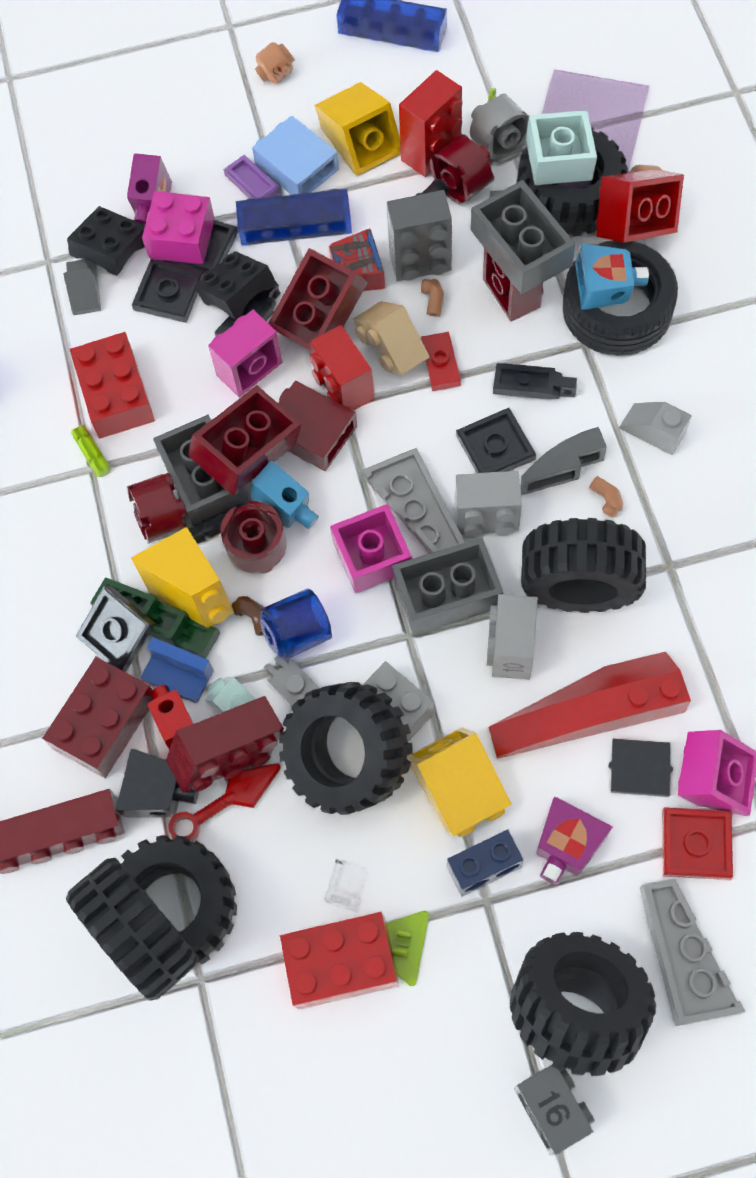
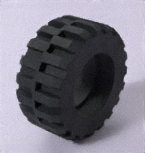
[516,127,628,237]
[521,518,646,613]
[279,682,413,815]
[121,835,237,965]
[66,857,199,1001]
[509,932,657,1076]

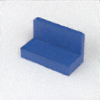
[141,637,214,703]

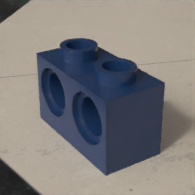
[447,829,524,897]

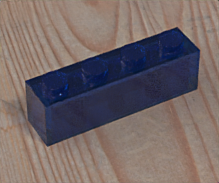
[336,0,447,52]
[236,189,352,246]

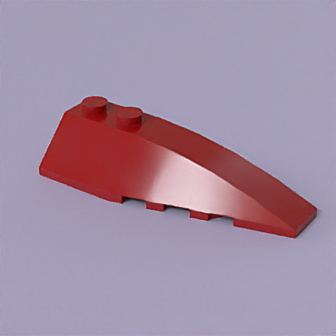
[488,651,691,759]

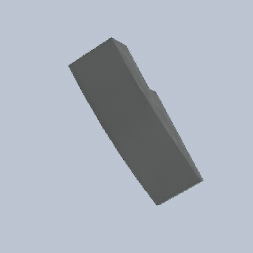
[520,426,607,496]

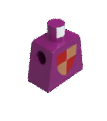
[127,153,172,225]
[536,796,613,885]

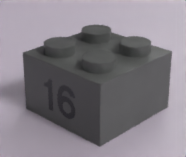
[514,1065,595,1156]

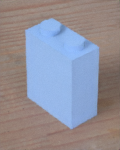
[252,115,339,202]

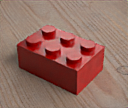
[399,69,463,178]
[596,169,684,243]
[69,331,155,439]
[280,911,400,1010]

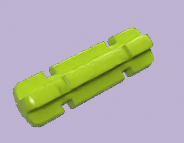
[71,425,111,477]

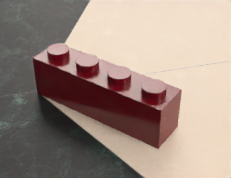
[0,788,125,874]

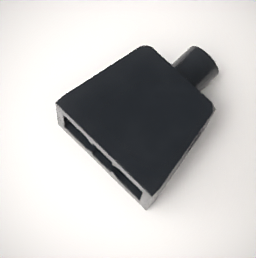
[116,749,199,818]

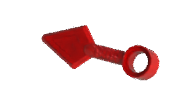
[168,763,281,842]

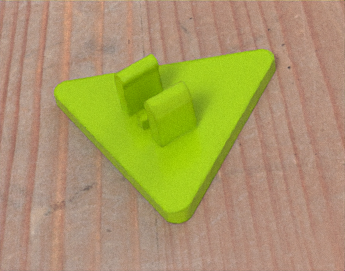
[386,910,429,987]

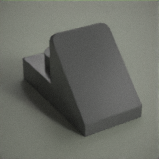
[63,259,101,316]

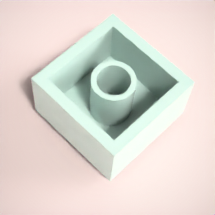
[526,110,597,185]

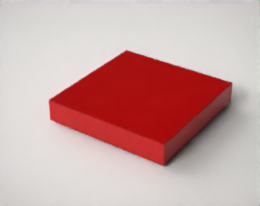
[662,807,733,881]

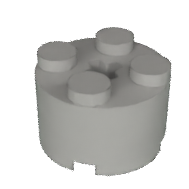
[470,93,529,163]

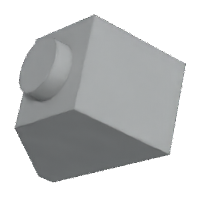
[619,401,692,456]

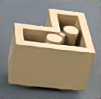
[353,301,430,376]

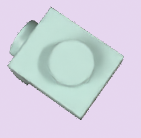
[205,677,256,713]

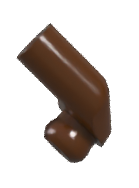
[231,596,271,636]

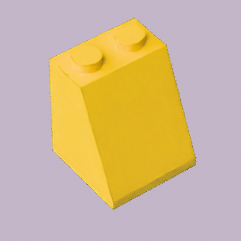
[314,82,401,176]
[131,527,234,628]
[406,727,512,837]

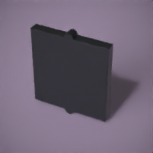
[608,738,673,797]

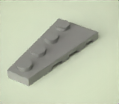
[361,447,465,553]
[639,879,746,1027]

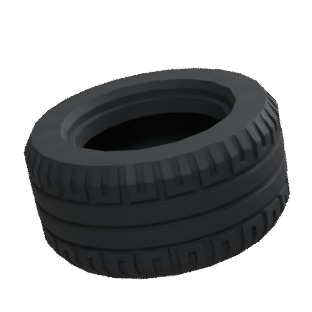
[562,240,678,356]

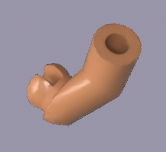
[421,278,444,317]
[589,475,624,518]

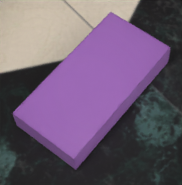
[223,154,280,208]

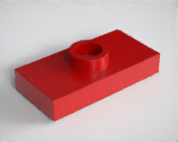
[420,331,461,391]

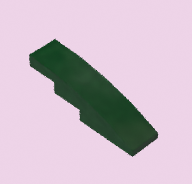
[90,577,220,659]

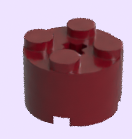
[430,134,495,204]
[126,473,187,544]
[220,501,287,574]

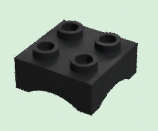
[67,206,145,276]
[194,251,277,319]

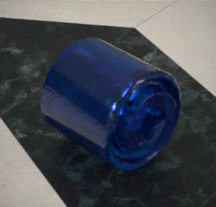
[260,588,332,660]

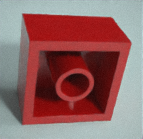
[309,325,375,411]

